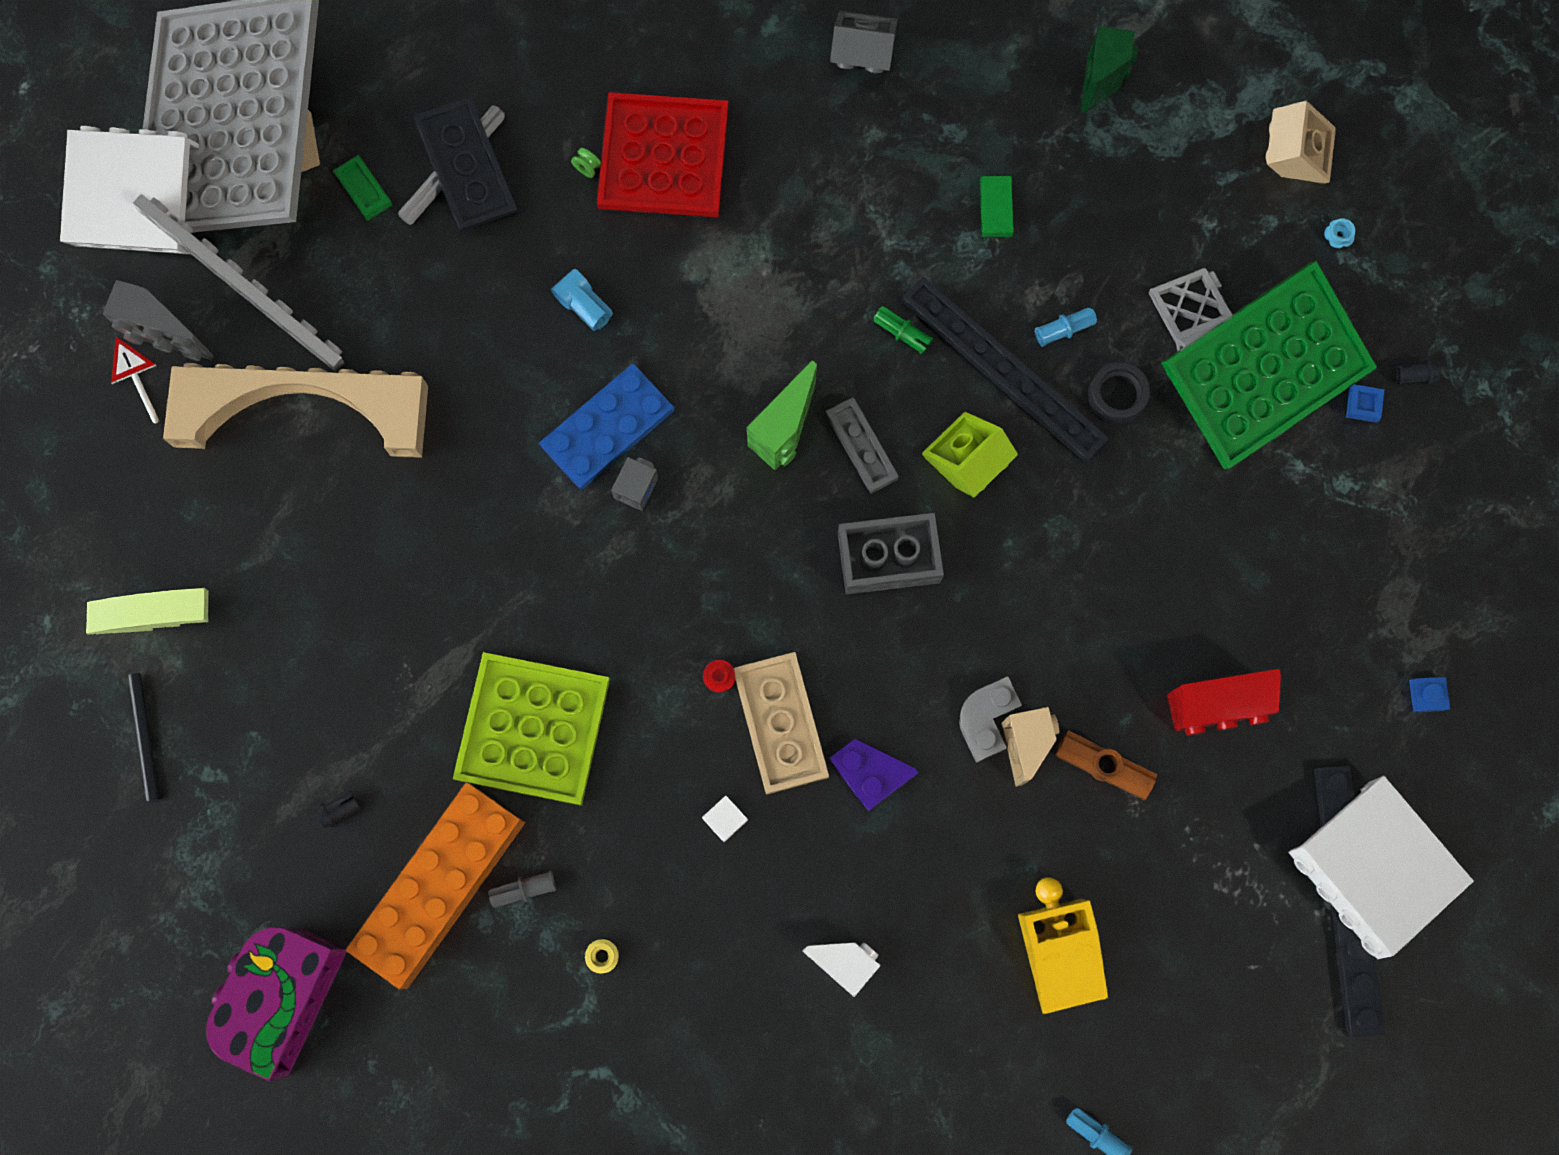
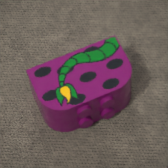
[206,928,347,1081]

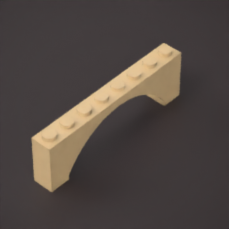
[163,363,428,457]

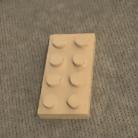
[734,652,829,795]

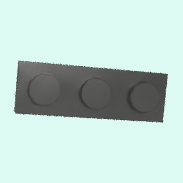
[826,397,899,494]

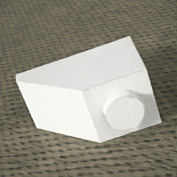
[803,942,880,997]

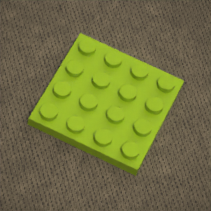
[453,652,610,806]

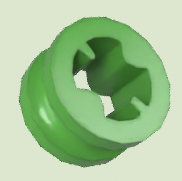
[571,148,601,178]

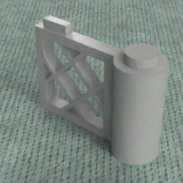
[1149,268,1232,352]

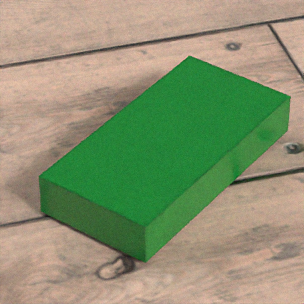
[333,155,393,221]
[980,176,1013,237]

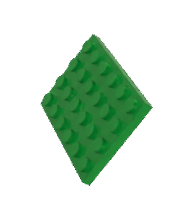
[1161,261,1377,469]

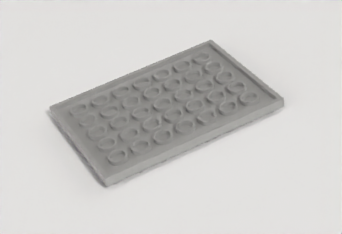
[143,0,319,232]

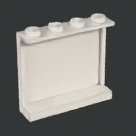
[60,126,199,254]
[1289,776,1474,959]

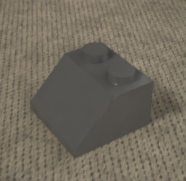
[830,11,897,73]

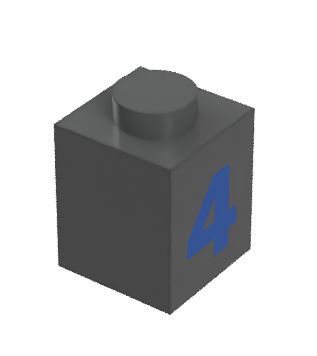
[611,457,658,511]

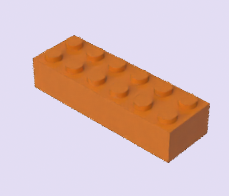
[346,782,526,990]

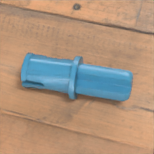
[1035,308,1097,347]
[1066,1107,1133,1155]

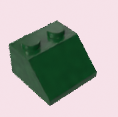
[1081,26,1138,112]

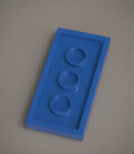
[539,364,675,491]

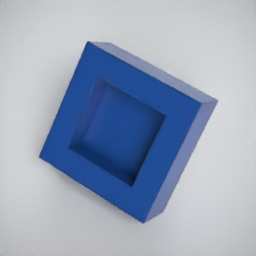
[1346,384,1384,423]
[1409,677,1450,712]

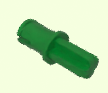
[873,306,933,355]

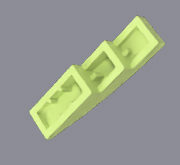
[86,588,208,634]

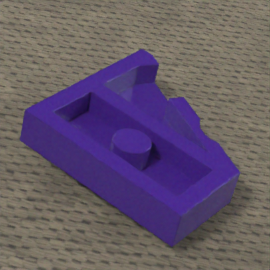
[829,739,919,811]

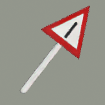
[111,337,159,424]

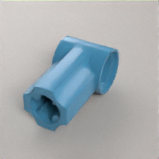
[551,269,613,331]

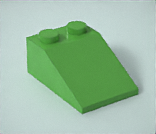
[747,361,817,470]

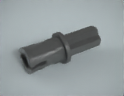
[488,870,556,907]

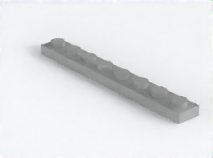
[133,194,344,372]

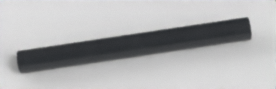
[127,673,160,802]

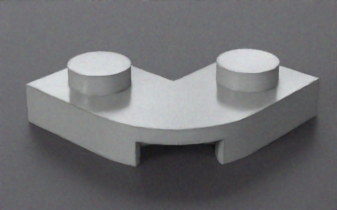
[959,676,1022,763]

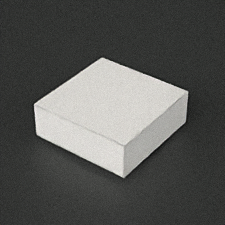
[702,796,748,842]

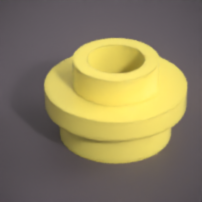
[585,939,619,973]

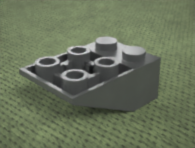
[103,280,214,361]

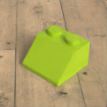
[922,412,1018,497]

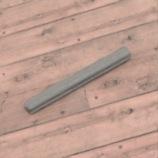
[399,106,505,224]

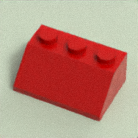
[1167,669,1281,736]

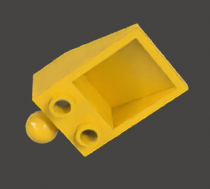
[1018,877,1108,1014]

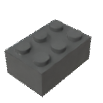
[838,513,944,595]

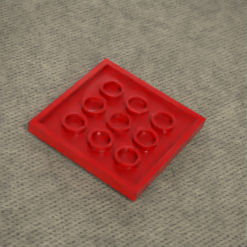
[597,92,728,217]

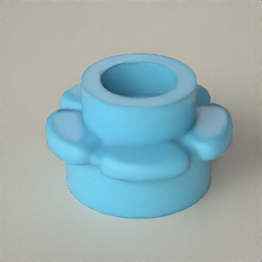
[1324,219,1355,248]

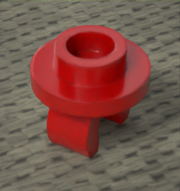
[703,660,736,693]

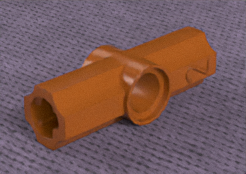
[1055,730,1157,800]

